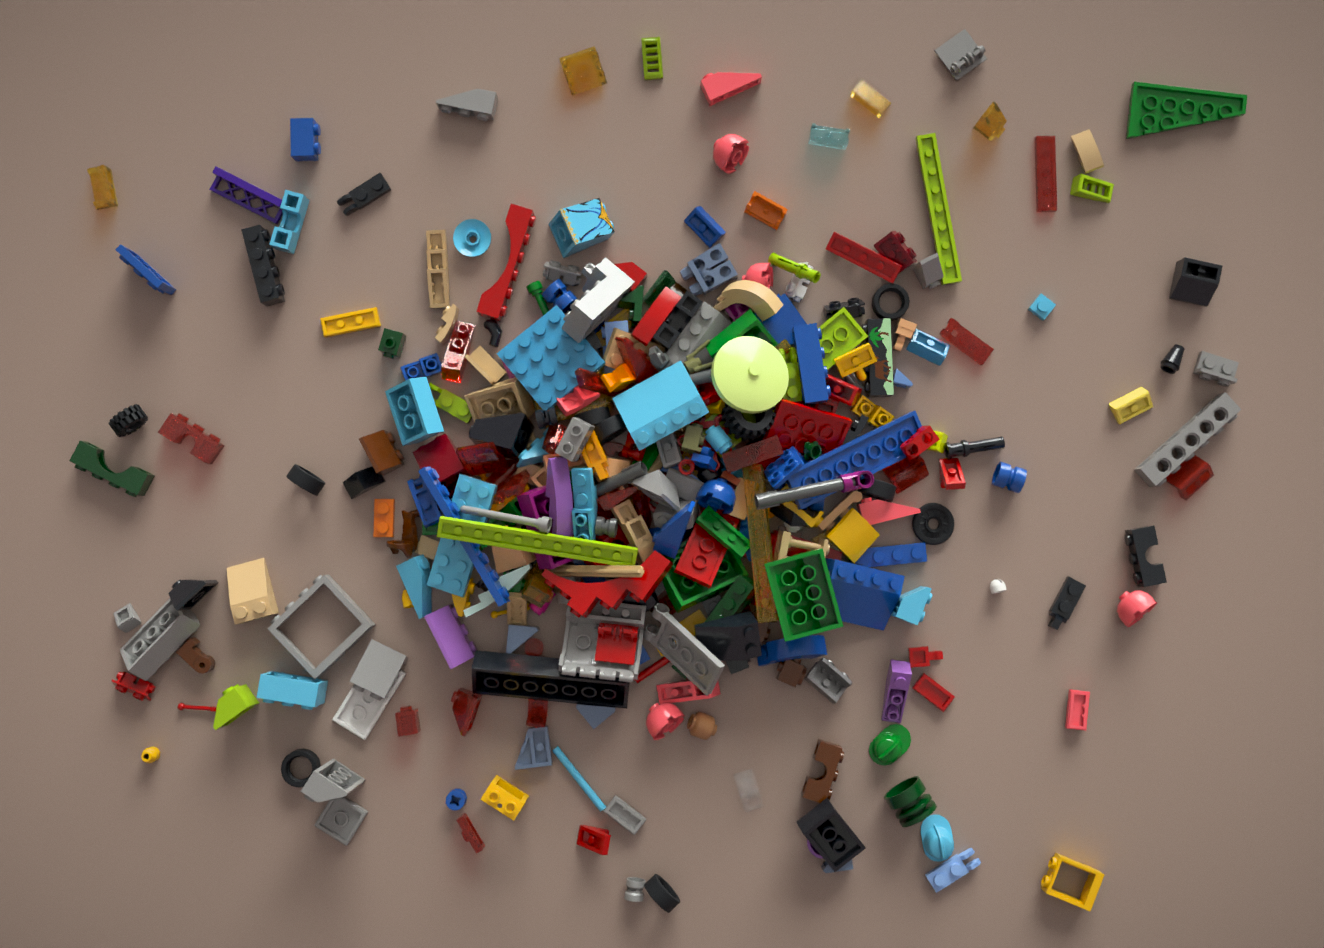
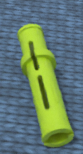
[768,253,821,283]

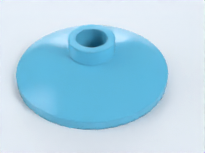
[453,219,491,257]

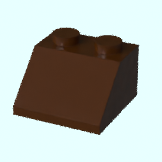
[359,430,405,475]

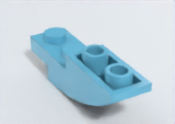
[571,468,598,541]

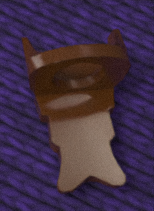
[387,510,418,558]

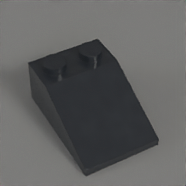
[694,611,762,661]
[796,798,866,872]

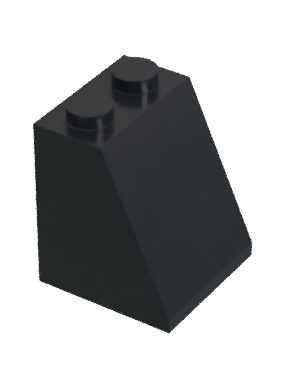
[469,413,535,461]

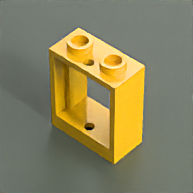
[480,775,529,821]
[1041,853,1104,911]

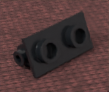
[824,298,865,320]

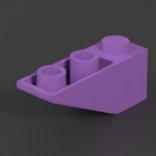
[882,659,912,723]

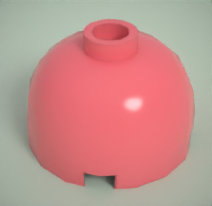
[713,134,749,174]
[742,263,773,289]
[1117,590,1157,627]
[646,703,685,740]

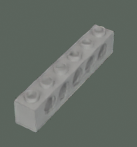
[1134,392,1241,487]

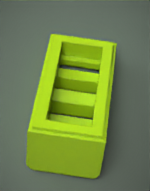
[641,37,663,80]
[1070,174,1114,203]

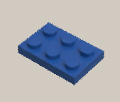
[115,244,176,295]

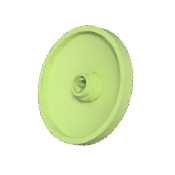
[711,336,789,414]

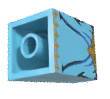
[548,198,615,258]

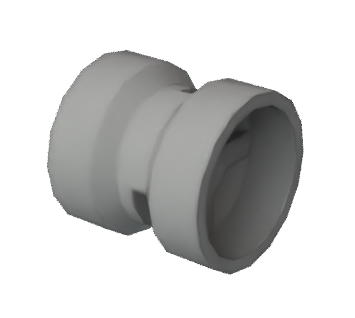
[624,877,646,902]

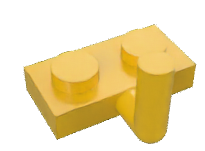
[833,343,877,381]

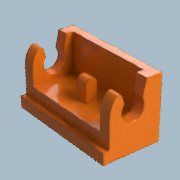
[744,191,788,230]

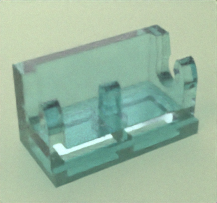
[808,123,850,150]

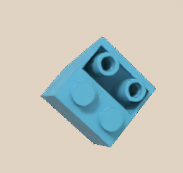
[891,586,932,625]

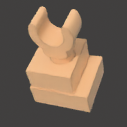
[893,318,917,351]

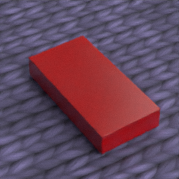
[912,673,955,712]

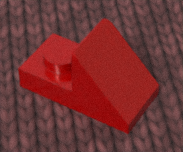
[939,458,966,490]
[577,825,611,855]

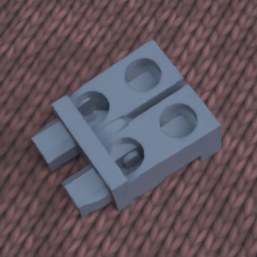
[680,243,738,296]

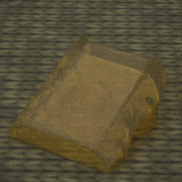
[559,46,607,95]

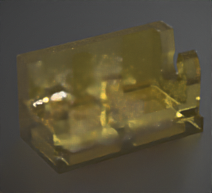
[87,164,118,210]

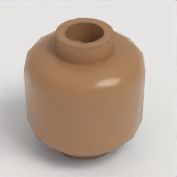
[687,712,717,740]

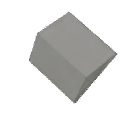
[632,469,681,512]

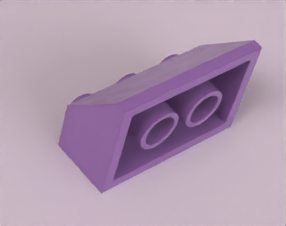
[424,604,477,669]

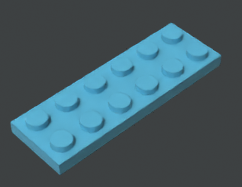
[427,474,498,597]

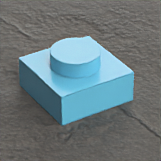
[1028,293,1056,321]

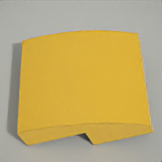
[826,508,880,564]

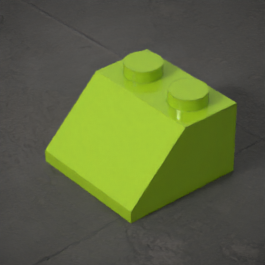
[213,684,259,730]

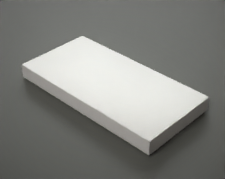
[332,670,407,740]

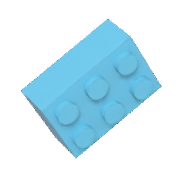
[385,377,444,446]
[256,671,328,710]

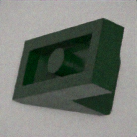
[618,285,644,328]

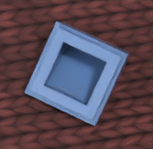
[893,369,913,389]

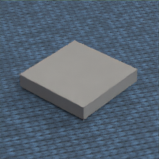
[314,797,369,846]

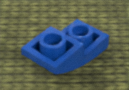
[400,353,444,381]

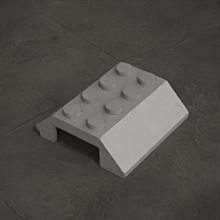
[559,597,646,683]

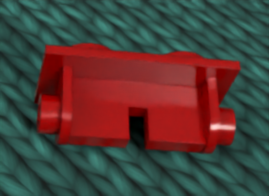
[112,671,156,701]

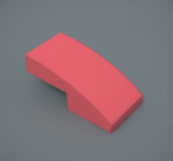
[556,381,601,417]

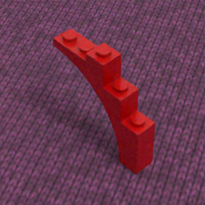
[541,550,673,618]

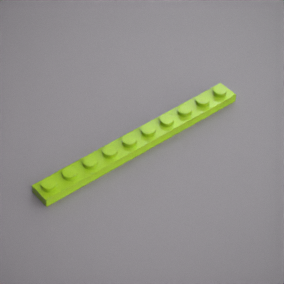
[437,516,638,565]

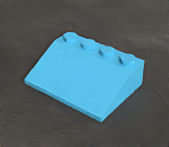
[612,360,709,451]

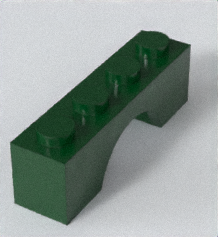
[69,440,155,497]

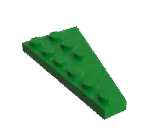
[1126,82,1247,139]

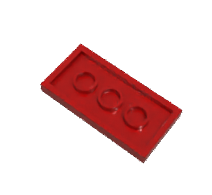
[674,508,739,588]

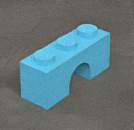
[269,190,310,254]

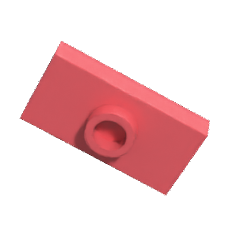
[1065,689,1090,731]

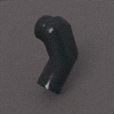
[484,319,502,347]

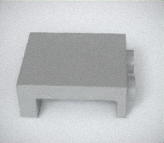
[349,639,408,701]

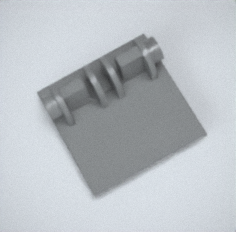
[934,29,987,81]

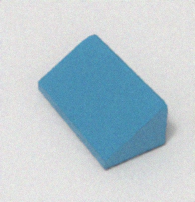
[906,329,950,366]

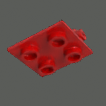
[595,623,639,665]

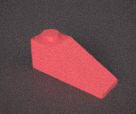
[700,72,762,106]
[856,497,921,525]
[656,679,721,704]

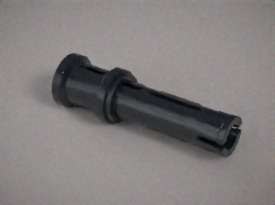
[944,436,1005,460]

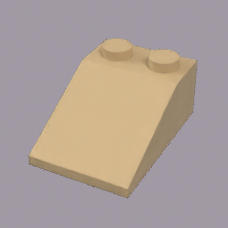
[464,377,535,423]
[227,558,279,624]

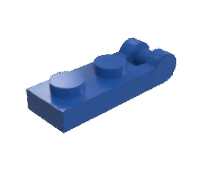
[407,475,442,528]

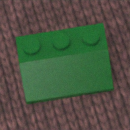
[706,309,778,359]

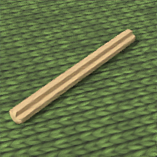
[544,565,644,578]

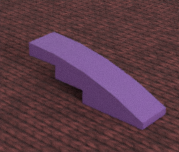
[545,456,573,537]

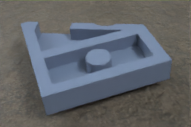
[515,726,553,770]

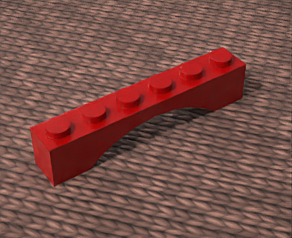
[476,203,536,321]

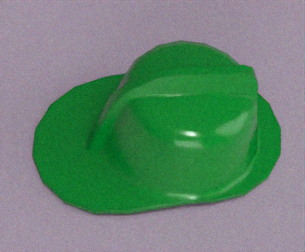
[869,724,911,766]

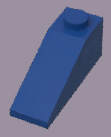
[652,501,696,559]

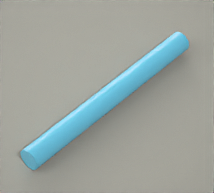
[552,746,606,812]

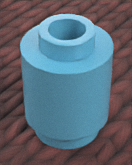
[705,425,733,455]

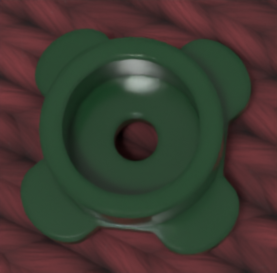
[803,441,822,461]

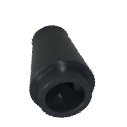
[1161,344,1185,374]

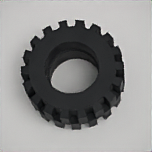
[721,403,776,441]

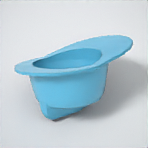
[921,815,954,862]

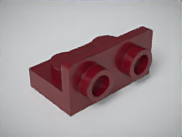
[874,231,917,274]

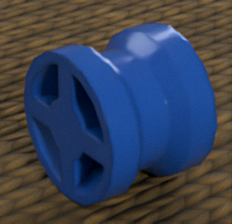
[446,788,467,810]

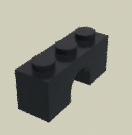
[652,290,703,351]
[1125,525,1167,587]

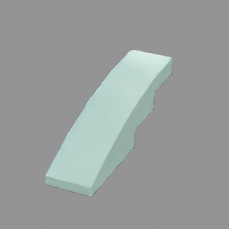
[463,564,532,617]

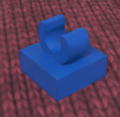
[691,446,717,471]

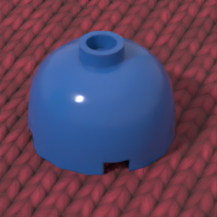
[695,478,736,514]

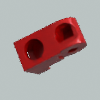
[900,425,940,460]

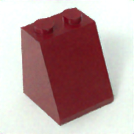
[412,433,473,499]

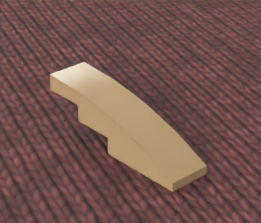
[426,229,450,308]

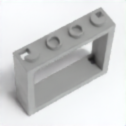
[268,575,376,679]

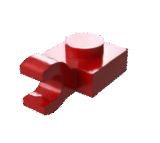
[908,646,943,668]

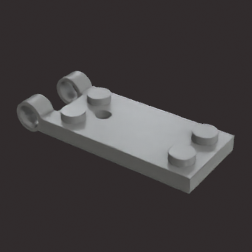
[643,603,725,696]

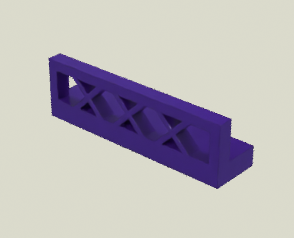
[209,166,283,225]

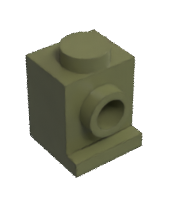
[681,423,705,454]

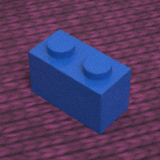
[290,118,321,161]

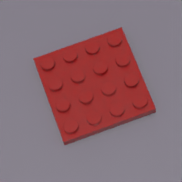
[752,399,852,473]

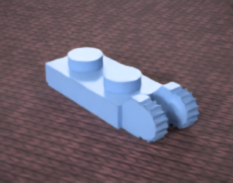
[925,848,981,893]

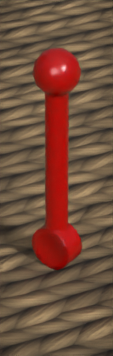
[177,703,217,712]

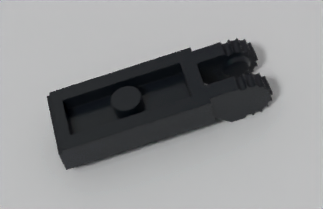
[337,172,392,216]

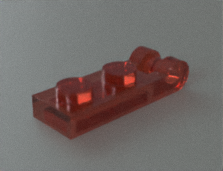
[939,318,994,365]

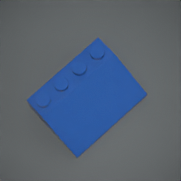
[826,558,905,631]

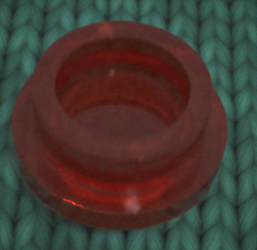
[524,638,544,656]

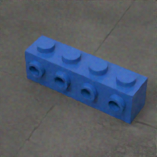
[791,323,831,405]

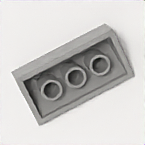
[120,598,200,681]
[301,758,366,803]

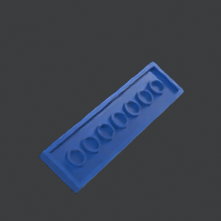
[786,411,922,510]

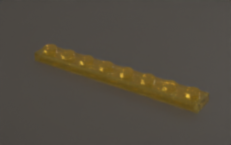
[742,464,779,624]

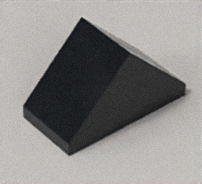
[343,466,386,499]

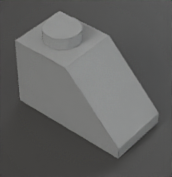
[913,253,944,289]

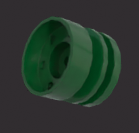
[884,776,937,827]

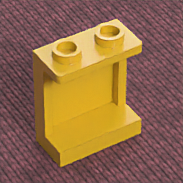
[780,484,824,528]

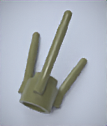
[683,340,713,375]

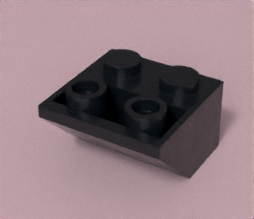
[1169,257,1223,307]

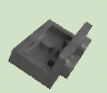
[804,658,853,704]

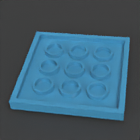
[497,305,606,411]

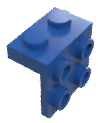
[764,446,808,489]

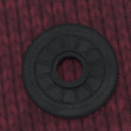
[912,503,954,545]

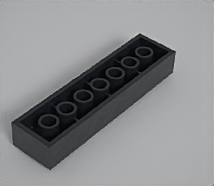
[472,650,630,709]

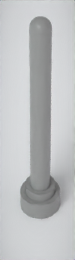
[460,505,552,533]

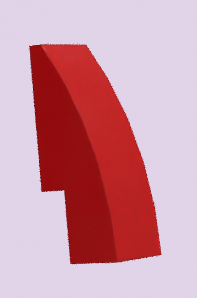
[630,287,682,346]

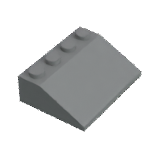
[666,301,732,392]

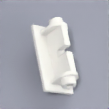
[785,262,814,303]

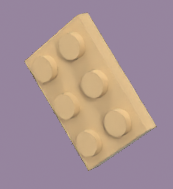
[602,328,665,380]

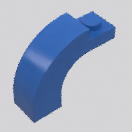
[757,635,828,666]

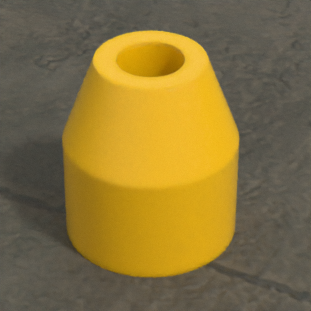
[402,590,414,609]
[141,746,160,763]

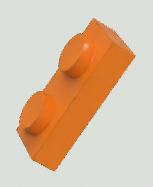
[373,499,395,537]

